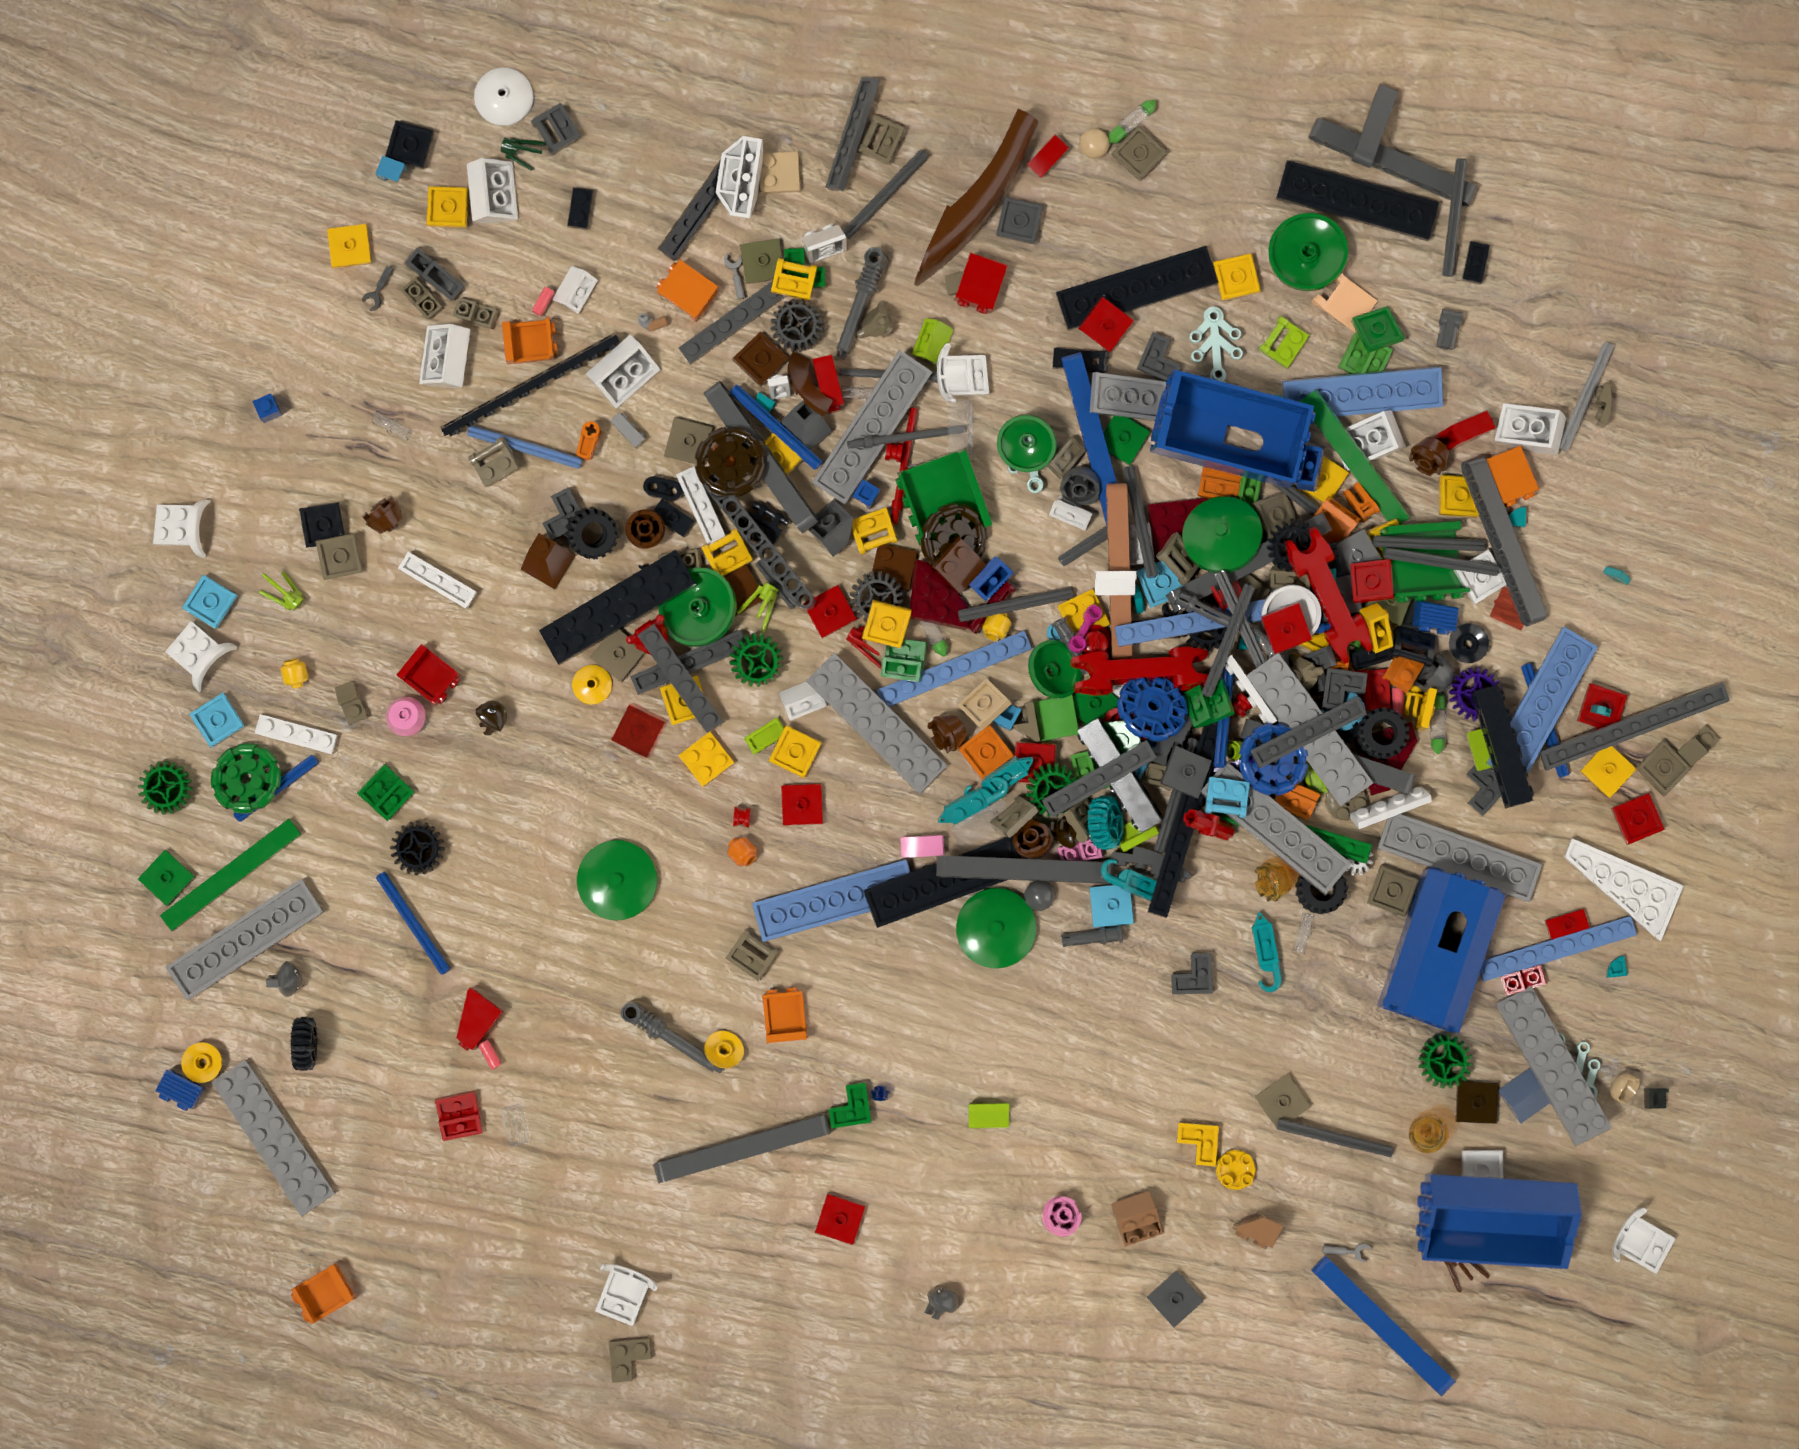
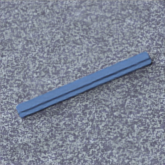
[467,425,582,469]

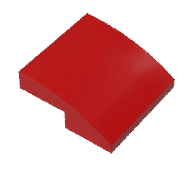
[1353,669,1392,711]
[435,1091,483,1141]

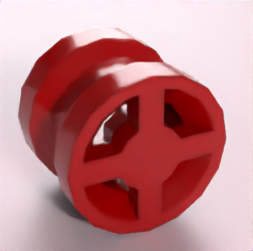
[885,443,904,463]
[1231,693,1253,718]
[733,807,751,828]

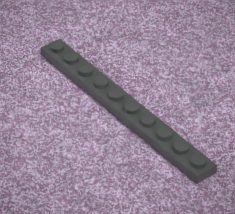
[1539,682,1730,770]

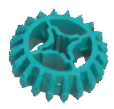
[1087,796,1125,850]

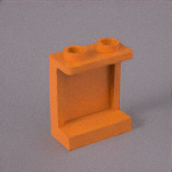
[656,260,719,322]
[502,317,558,365]
[1486,446,1539,508]
[1305,496,1360,545]
[762,987,807,1043]
[291,1263,356,1324]

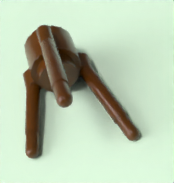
[1444,1262,1490,1293]

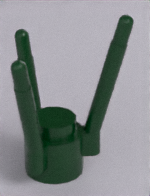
[501,137,547,171]

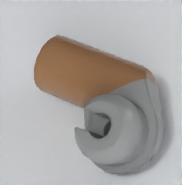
[638,313,668,331]

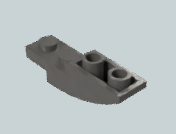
[1111,847,1191,882]

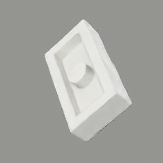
[767,375,791,400]
[1049,496,1093,530]

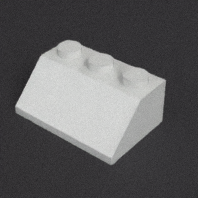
[467,158,518,223]
[419,324,470,388]
[586,335,660,408]

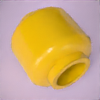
[982,613,1011,641]
[280,658,309,689]

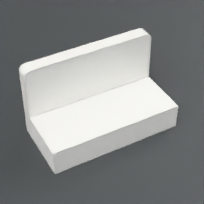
[552,266,598,314]
[1095,571,1136,595]
[779,682,827,721]

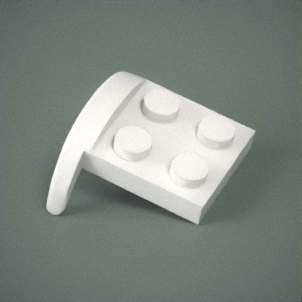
[937,343,989,402]
[153,500,211,558]
[165,621,238,692]
[1612,1208,1676,1274]
[595,1264,658,1326]

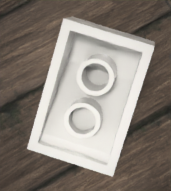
[801,224,847,264]
[1494,403,1566,455]
[1341,410,1406,471]

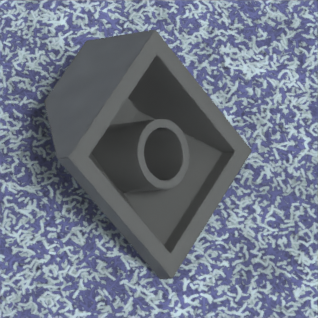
[808,499,854,557]

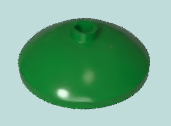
[997,414,1057,472]
[1028,640,1081,699]

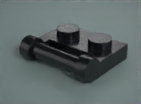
[1391,626,1435,667]

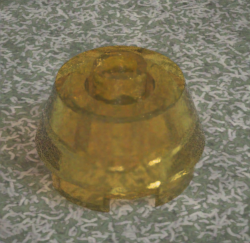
[1255,863,1292,902]
[1409,1114,1449,1153]

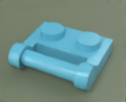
[1205,777,1250,818]

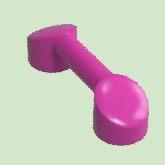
[1068,605,1102,653]

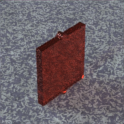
[1489,587,1524,631]

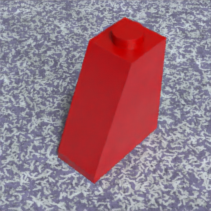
[813,354,844,413]
[1432,411,1496,451]
[456,987,504,1051]

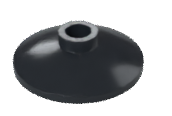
[1449,623,1489,663]

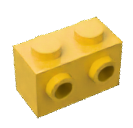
[1359,603,1393,654]

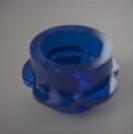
[870,1086,890,1101]

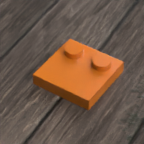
[958,724,1014,780]

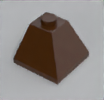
[520,533,575,590]

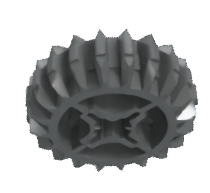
[770,299,824,352]
[850,571,903,622]

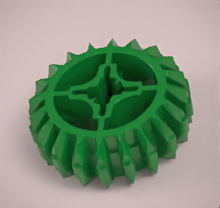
[729,633,783,687]
[138,761,193,815]
[1026,763,1077,817]
[1418,1034,1473,1089]

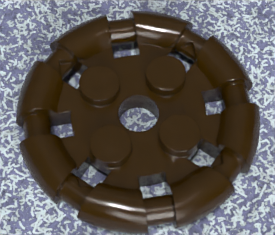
[695,426,766,497]
[920,503,988,566]

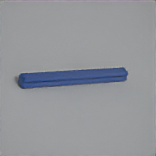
[233,755,318,822]

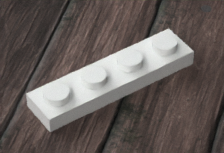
[676,467,725,545]
[398,552,477,609]
[1224,655,1277,725]
[255,714,338,755]
[1350,786,1432,829]

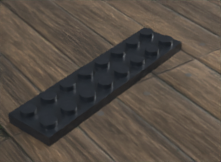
[1276,160,1439,241]
[1056,246,1219,331]
[539,550,696,665]
[863,836,1021,928]

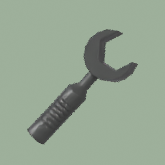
[362,266,394,311]

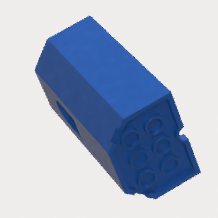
[1150,370,1316,488]
[1377,866,1506,1033]
[1416,1174,1582,1269]

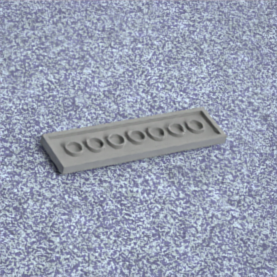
[811,350,932,505]
[1246,652,1374,806]
[806,653,947,794]
[1200,761,1352,895]
[1377,814,1542,902]
[166,879,324,1001]
[1495,986,1612,1147]
[212,1060,336,1217]

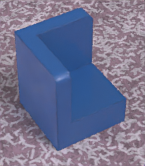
[853,479,880,509]

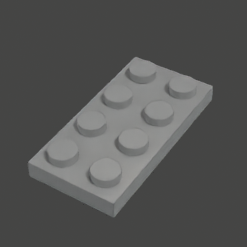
[1090,372,1166,421]

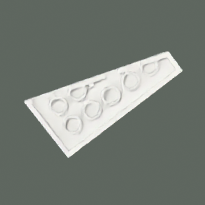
[1563,838,1683,941]

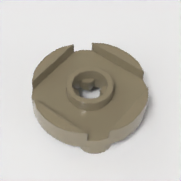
[1325,790,1366,821]

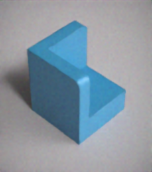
[375,156,407,182]
[993,705,1022,731]

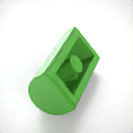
[1237,476,1261,507]

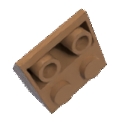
[1111,1191,1163,1247]
[1232,1215,1283,1250]

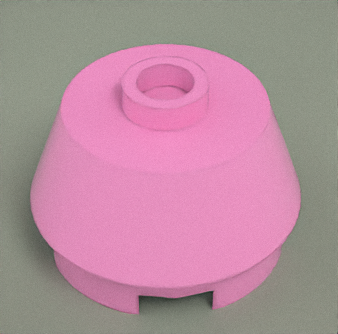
[386,697,426,736]
[1042,1196,1082,1236]

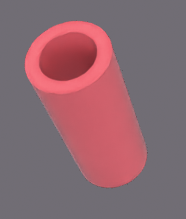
[531,287,555,317]
[1392,688,1405,717]
[478,1040,502,1070]

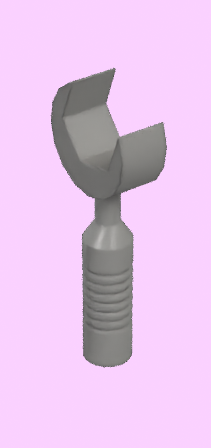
[724,253,745,300]
[1323,1243,1372,1262]

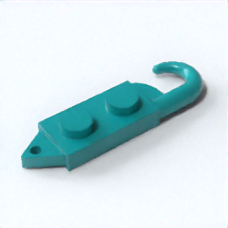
[964,756,1033,795]
[938,777,1009,825]
[1101,859,1156,901]
[1251,912,1282,992]

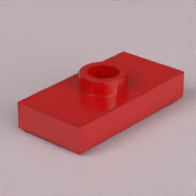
[1544,909,1590,940]

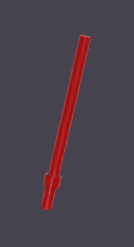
[891,407,918,525]

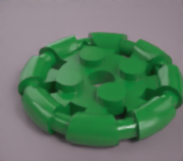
[211,743,281,814]

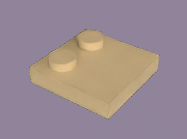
[760,151,800,194]
[958,678,1012,730]

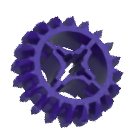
[1449,667,1503,721]

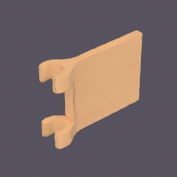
[1311,273,1377,333]

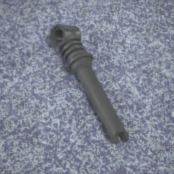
[836,247,889,360]
[621,1001,724,1073]

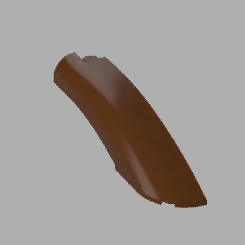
[914,108,1039,286]

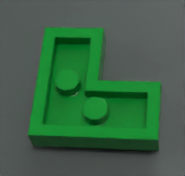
[784,248,825,288]
[829,1083,872,1129]

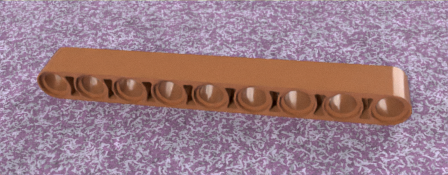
[1106,483,1132,660]

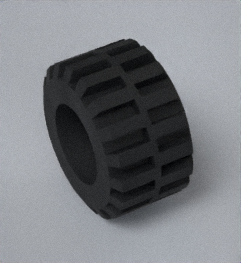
[565,507,619,560]
[1356,707,1409,759]
[1295,875,1348,914]

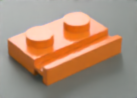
[1197,467,1241,499]
[1382,647,1424,693]
[1273,779,1320,821]

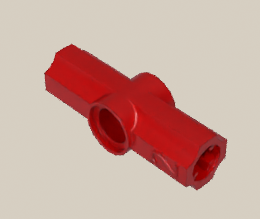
[1183,809,1235,841]

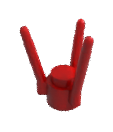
[846,626,882,669]

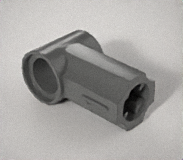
[1436,308,1463,350]

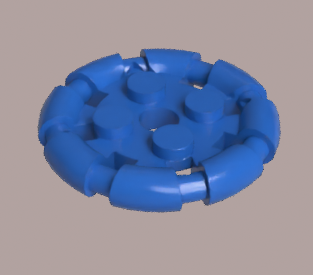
[1117,677,1188,742]
[1239,723,1308,796]

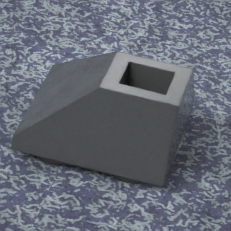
[781,400,832,451]

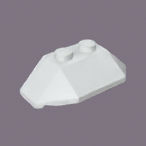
[716,136,763,218]

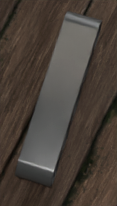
[1351,83,1399,168]

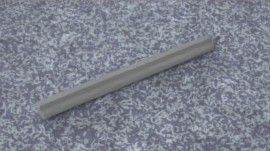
[1559,342,1614,451]

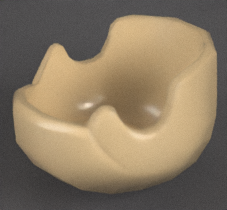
[1079,128,1110,159]
[1610,1073,1640,1104]

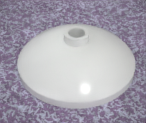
[474,67,533,126]
[1261,585,1321,636]

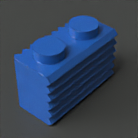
[1296,445,1324,492]
[969,556,1013,601]
[1412,601,1459,635]
[155,1069,205,1111]

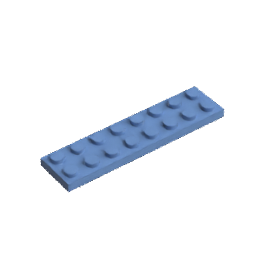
[1282,366,1443,416]
[1486,627,1598,772]
[752,860,910,942]

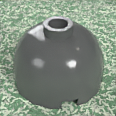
[1060,467,1100,507]
[1414,654,1454,694]

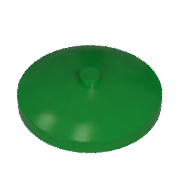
[1268,213,1348,291]
[1182,497,1263,573]
[659,568,737,647]
[577,840,657,921]
[956,888,1036,969]

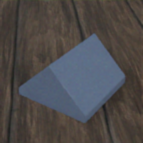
[1498,1068,1550,1124]

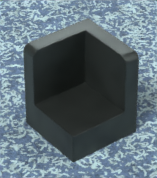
[1644,1088,1669,1109]

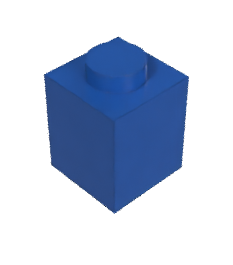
[253,393,282,423]

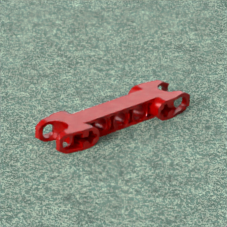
[1285,527,1373,664]
[1070,647,1208,696]

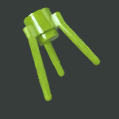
[259,572,304,611]
[737,583,779,633]

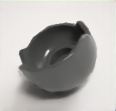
[1024,881,1055,911]

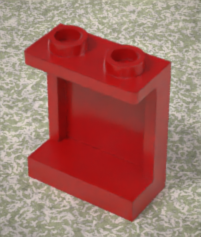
[954,252,1008,314]
[396,644,461,706]

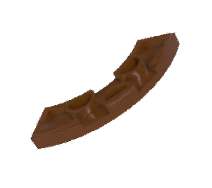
[787,352,833,417]

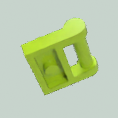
[1258,316,1309,369]

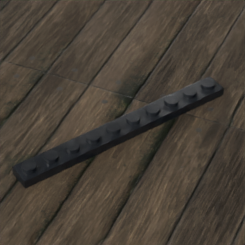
[440,333,620,437]
[1147,724,1218,918]

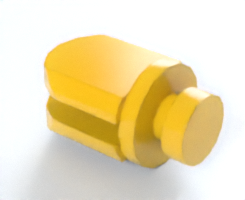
[1405,686,1424,718]

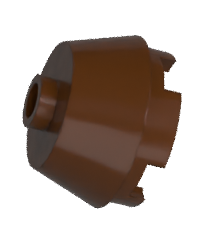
[1409,437,1449,476]
[362,495,403,534]
[625,509,665,549]
[927,713,966,753]
[1013,819,1052,859]

